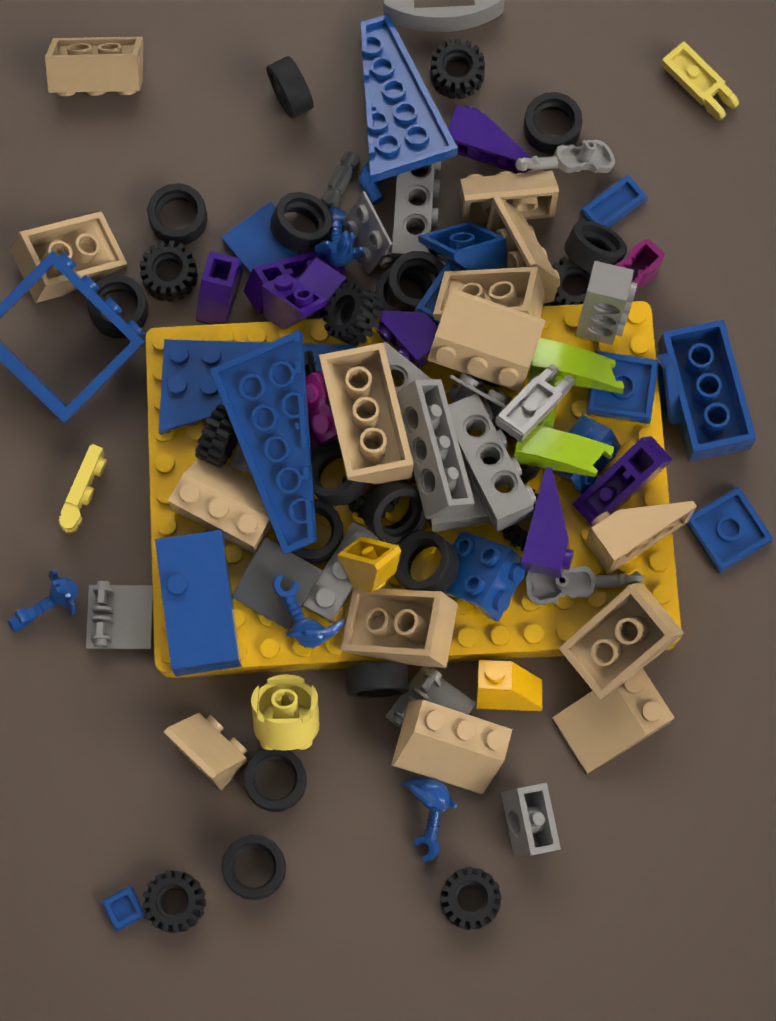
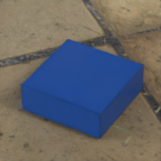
[101,886,146,932]

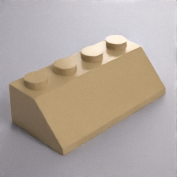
[319,342,414,484]

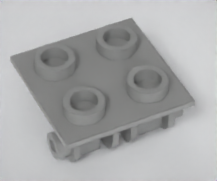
[342,191,392,276]
[447,372,512,426]
[86,581,153,650]
[385,666,476,729]

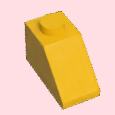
[337,536,401,592]
[476,660,542,711]

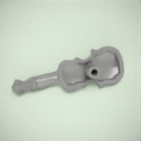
[515,140,615,173]
[526,566,644,606]

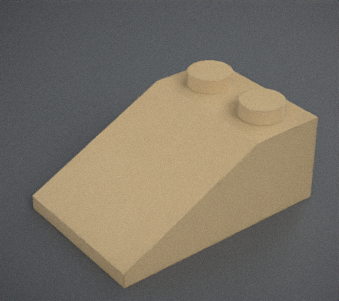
[10,211,127,303]
[433,267,545,321]
[585,501,697,575]
[559,582,685,700]
[341,587,458,668]
[552,668,675,774]
[164,713,248,791]

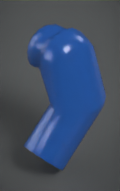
[358,162,384,206]

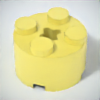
[251,674,320,751]

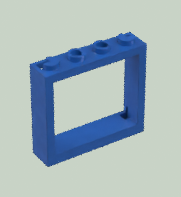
[0,251,146,423]

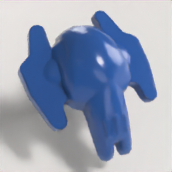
[315,206,364,267]
[7,568,79,632]
[273,574,345,648]
[400,777,458,862]

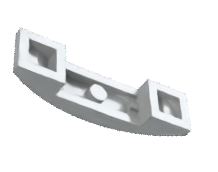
[384,0,505,32]

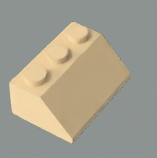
[45,37,143,96]
[459,170,559,224]
[487,197,560,304]
[427,288,546,392]
[167,459,273,555]
[391,699,512,794]

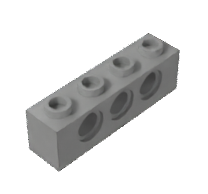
[392,161,441,264]
[575,261,638,345]
[396,379,475,519]
[448,393,537,532]

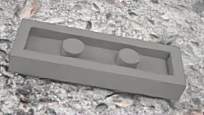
[303,522,381,623]

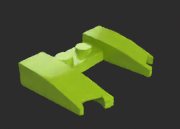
[514,338,624,477]

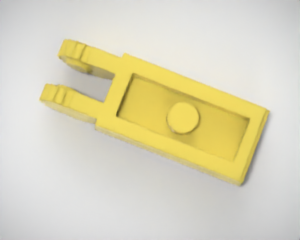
[660,41,739,121]
[58,444,107,534]

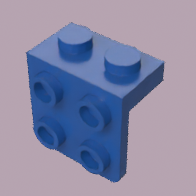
[443,532,526,622]

